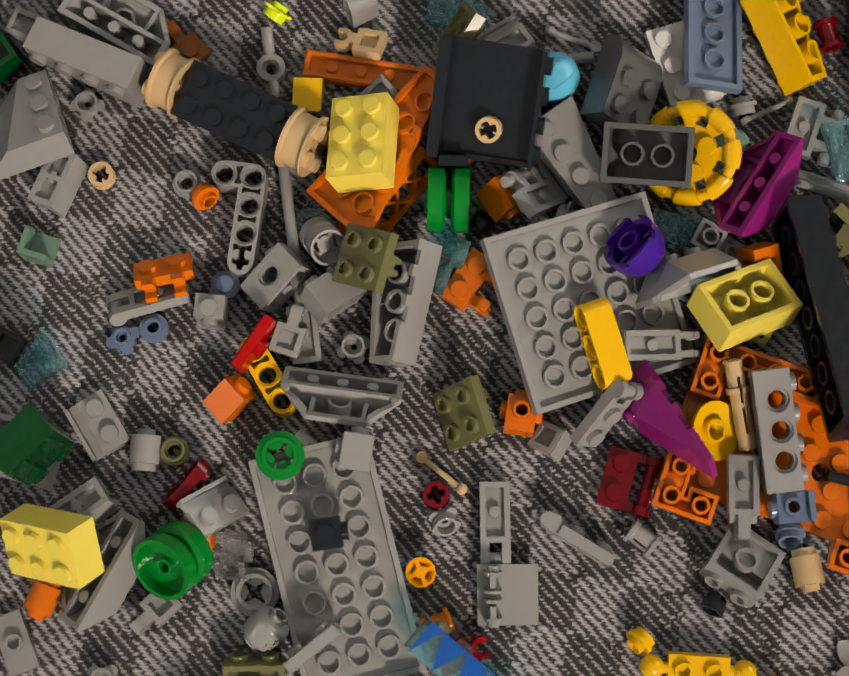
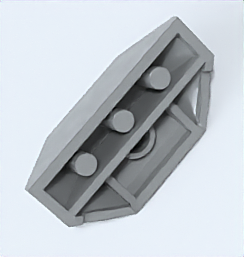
[57,0,171,68]
[635,246,744,309]
[280,366,404,427]
[58,509,146,632]

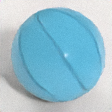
[545,52,580,103]

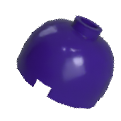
[604,215,666,277]

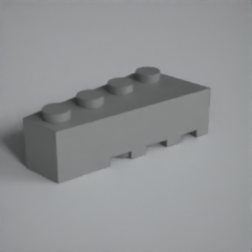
[22,16,150,109]
[536,96,617,211]

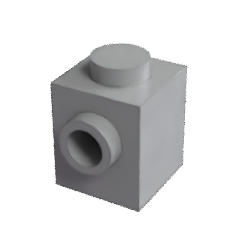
[335,426,375,473]

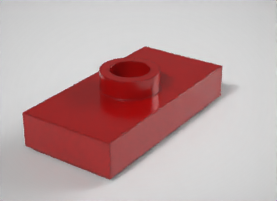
[231,314,277,374]

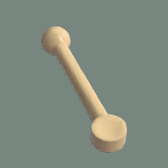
[416,451,468,495]

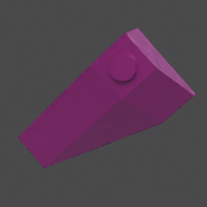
[622,360,718,478]

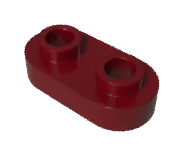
[162,457,211,511]

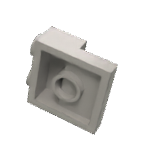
[699,523,786,608]

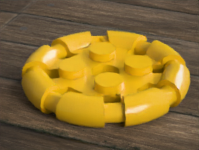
[648,100,742,206]

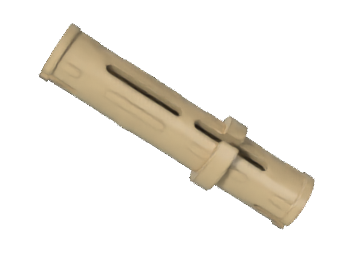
[722,358,757,451]

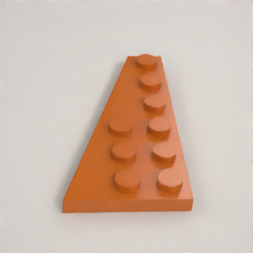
[306,65,436,228]

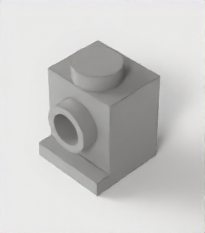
[193,293,230,331]

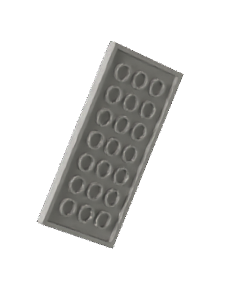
[248,438,427,676]

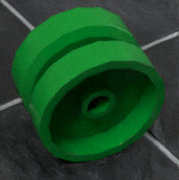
[424,167,470,233]
[132,520,213,600]

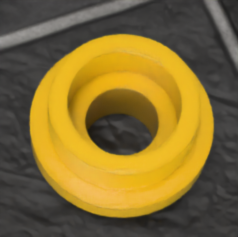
[626,626,655,656]

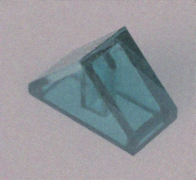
[14,334,69,391]

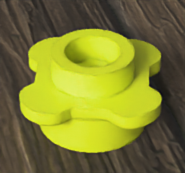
[263,0,292,26]

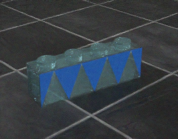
[403,617,498,676]

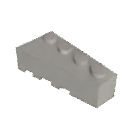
[369,239,443,368]

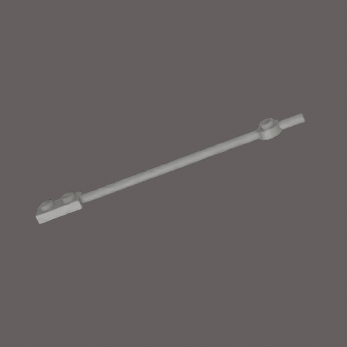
[256,27,323,367]

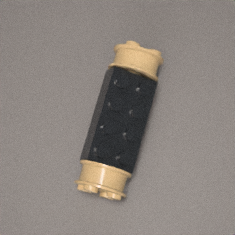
[141,48,330,177]

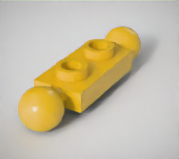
[639,651,757,676]

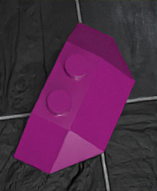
[713,130,804,238]

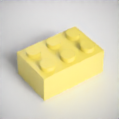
[325,92,399,193]
[687,258,803,352]
[0,503,105,589]

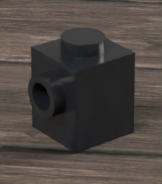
[308,515,349,552]

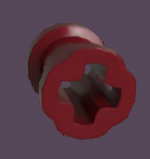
[812,16,844,54]
[423,481,450,511]

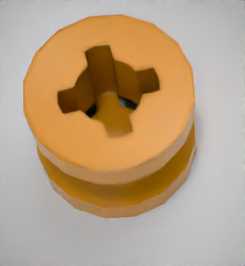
[405,557,436,589]

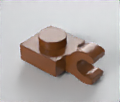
[167,20,212,63]

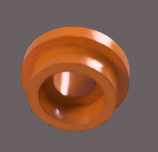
[191,183,219,210]

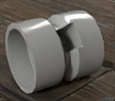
[299,216,344,266]

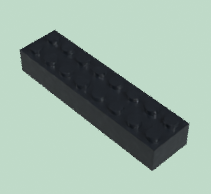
[771,194,849,443]

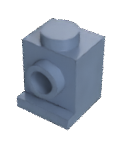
[767,490,818,525]

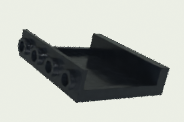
[425,35,554,172]

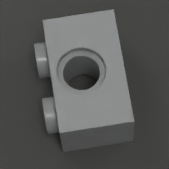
[240,242,314,314]

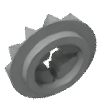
[230,568,279,616]

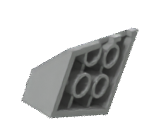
[0,69,75,180]

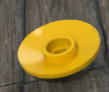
[691,400,737,461]

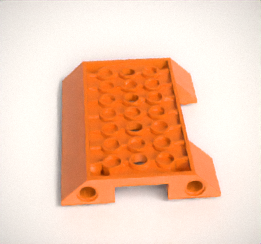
[651,336,849,576]

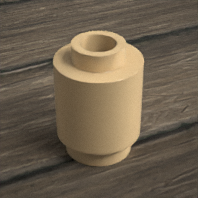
[789,547,826,593]

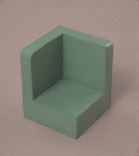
[16,225,62,268]

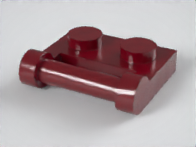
[595,445,663,519]

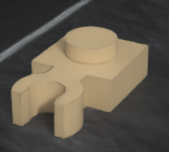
[334,27,388,61]

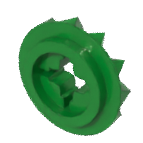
[255,431,305,480]

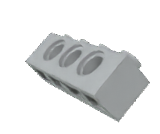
[748,366,808,495]

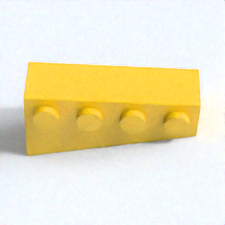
[740,0,827,96]

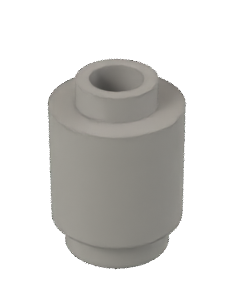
[129,428,162,473]

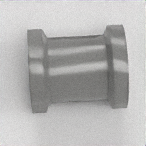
[622,518,663,558]

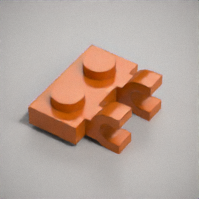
[439,247,494,318]
[133,252,195,304]

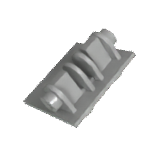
[477,564,539,628]

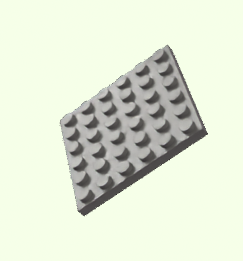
[479,191,697,415]

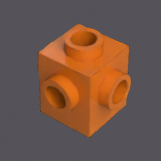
[499,390,543,438]

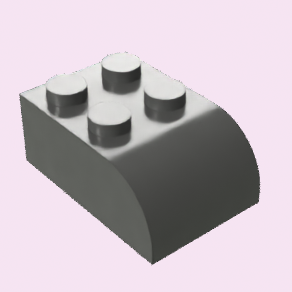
[580,34,663,129]
[600,121,695,188]

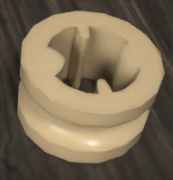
[475,115,503,143]
[88,161,116,190]

